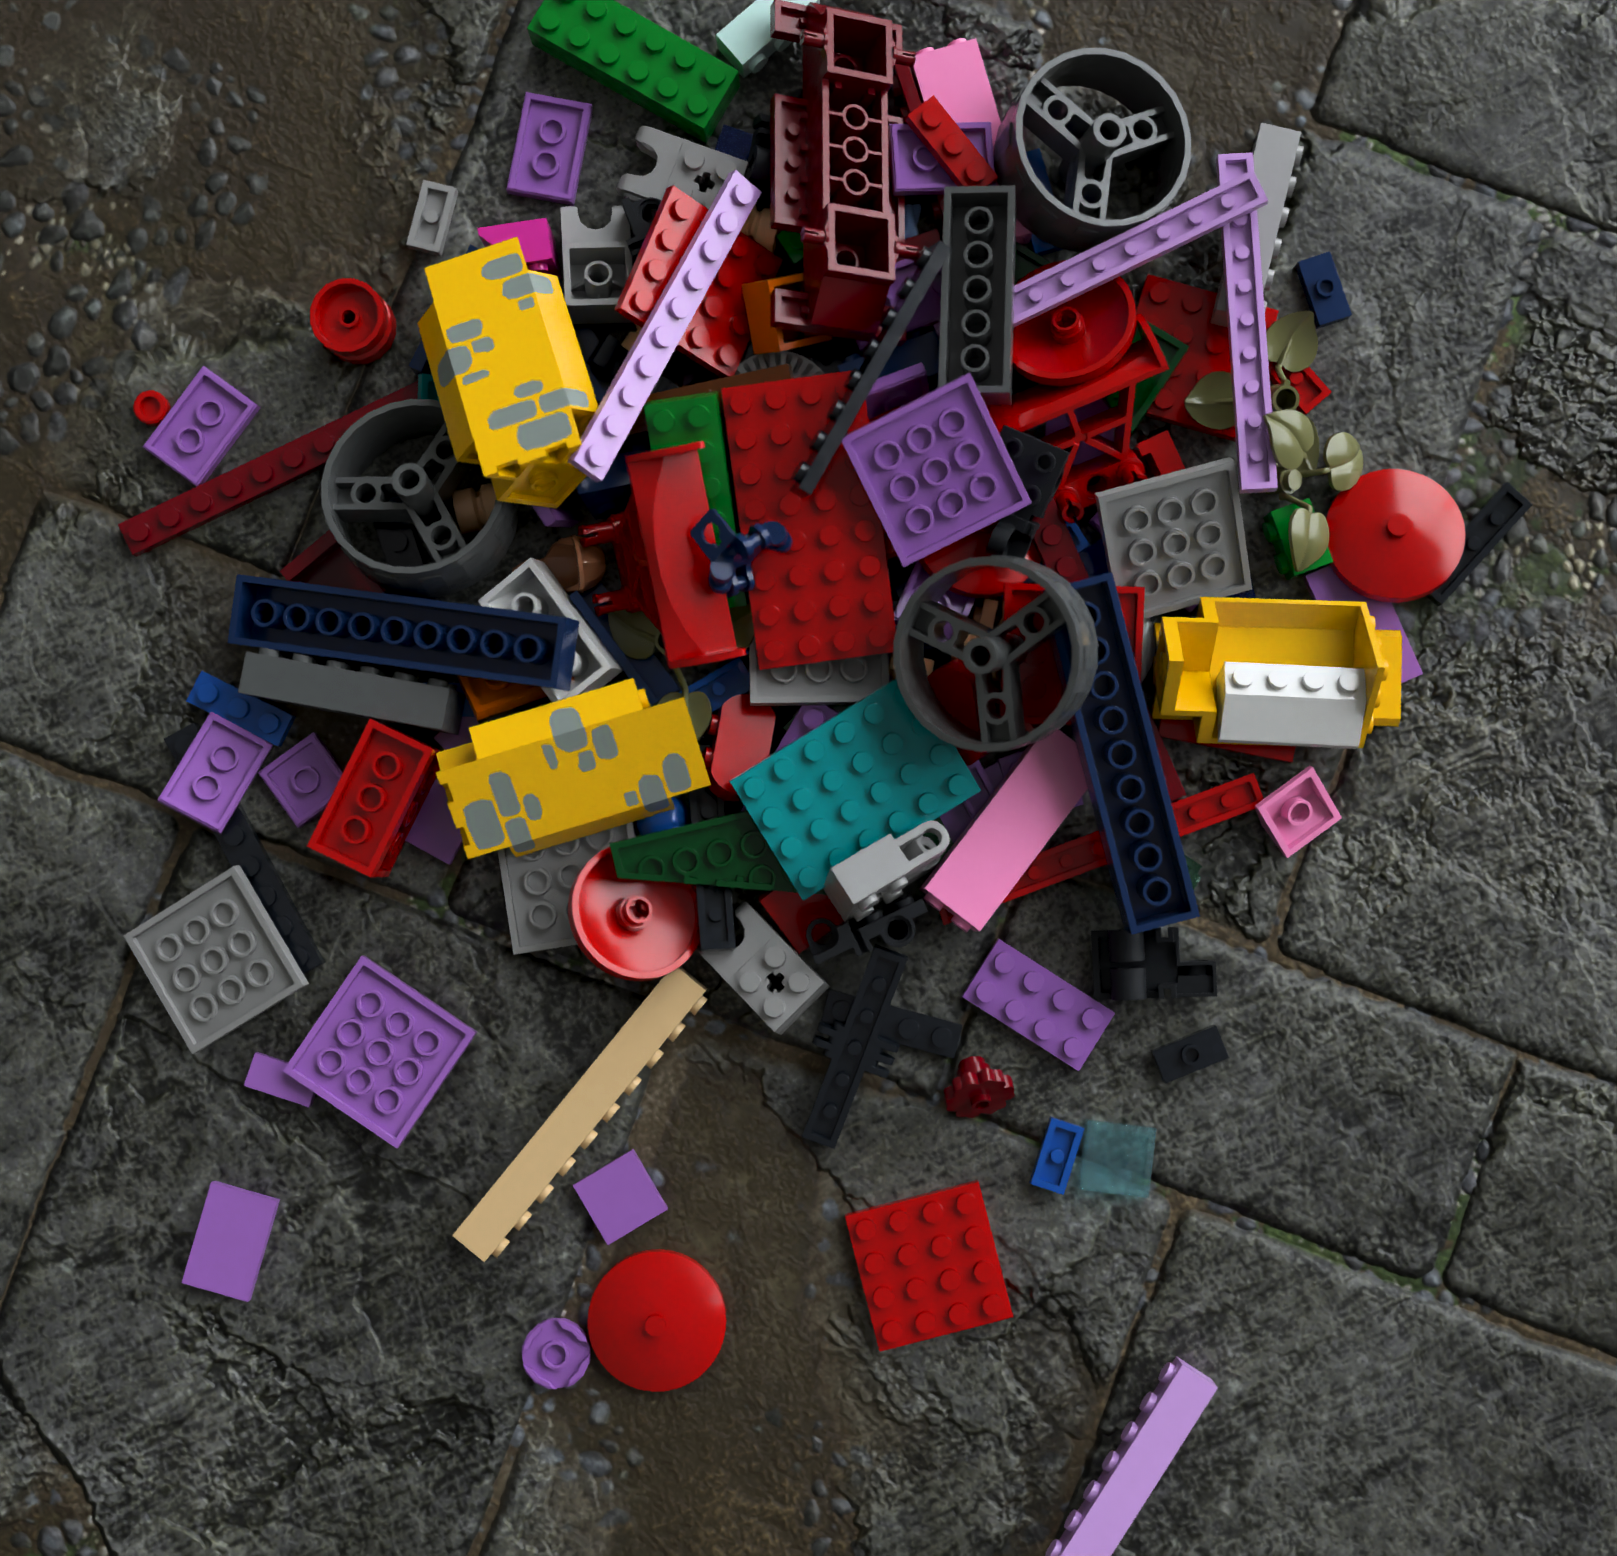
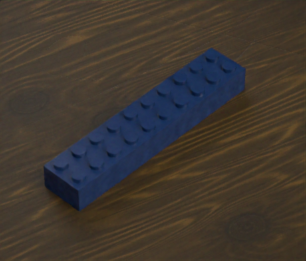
[1037,572,1200,935]
[227,574,579,691]

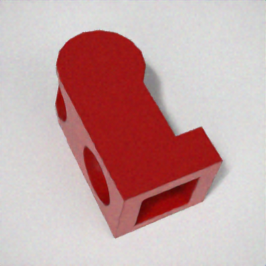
[1132,430,1185,477]

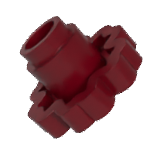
[943,1056,1015,1118]

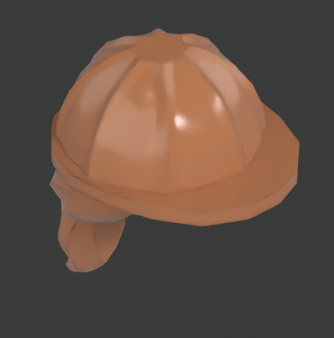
[512,535,606,593]

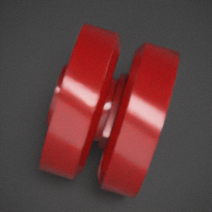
[310,278,396,364]

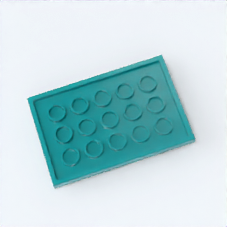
[729,678,982,901]

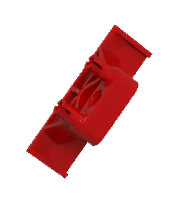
[986,313,1169,523]
[578,441,746,669]

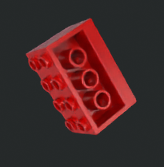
[307,719,442,877]

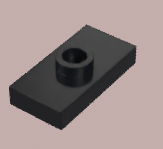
[1150,1025,1229,1084]

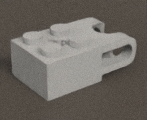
[616,126,748,211]
[560,206,634,324]
[823,820,950,922]
[697,901,830,1035]

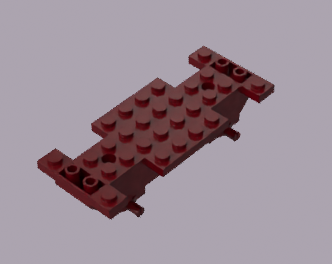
[770,0,919,346]

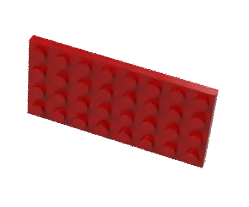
[721,369,896,670]

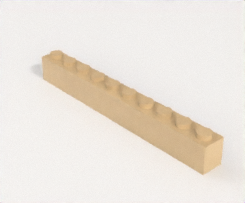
[452,966,708,1262]

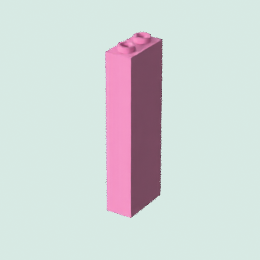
[910,38,1033,245]
[920,730,1088,933]

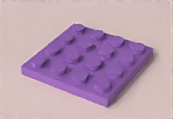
[842,373,1032,567]
[283,955,477,1148]

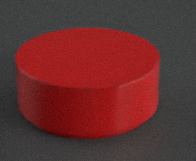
[133,390,171,426]

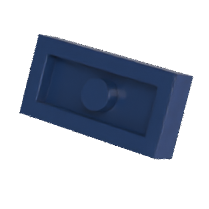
[1295,251,1352,329]

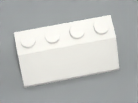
[478,557,623,702]
[1216,662,1367,749]

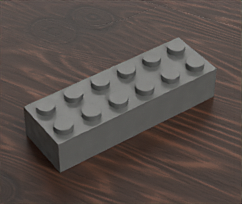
[938,185,1017,405]
[238,647,466,735]

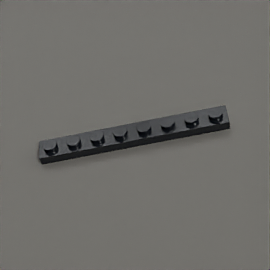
[790,241,951,498]
[164,723,325,974]

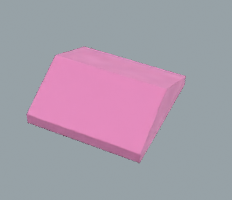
[1255,765,1342,858]

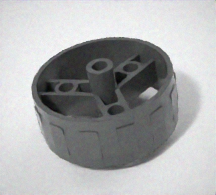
[994,48,1191,253]
[321,399,520,598]
[893,555,1098,752]

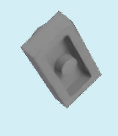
[406,180,458,257]

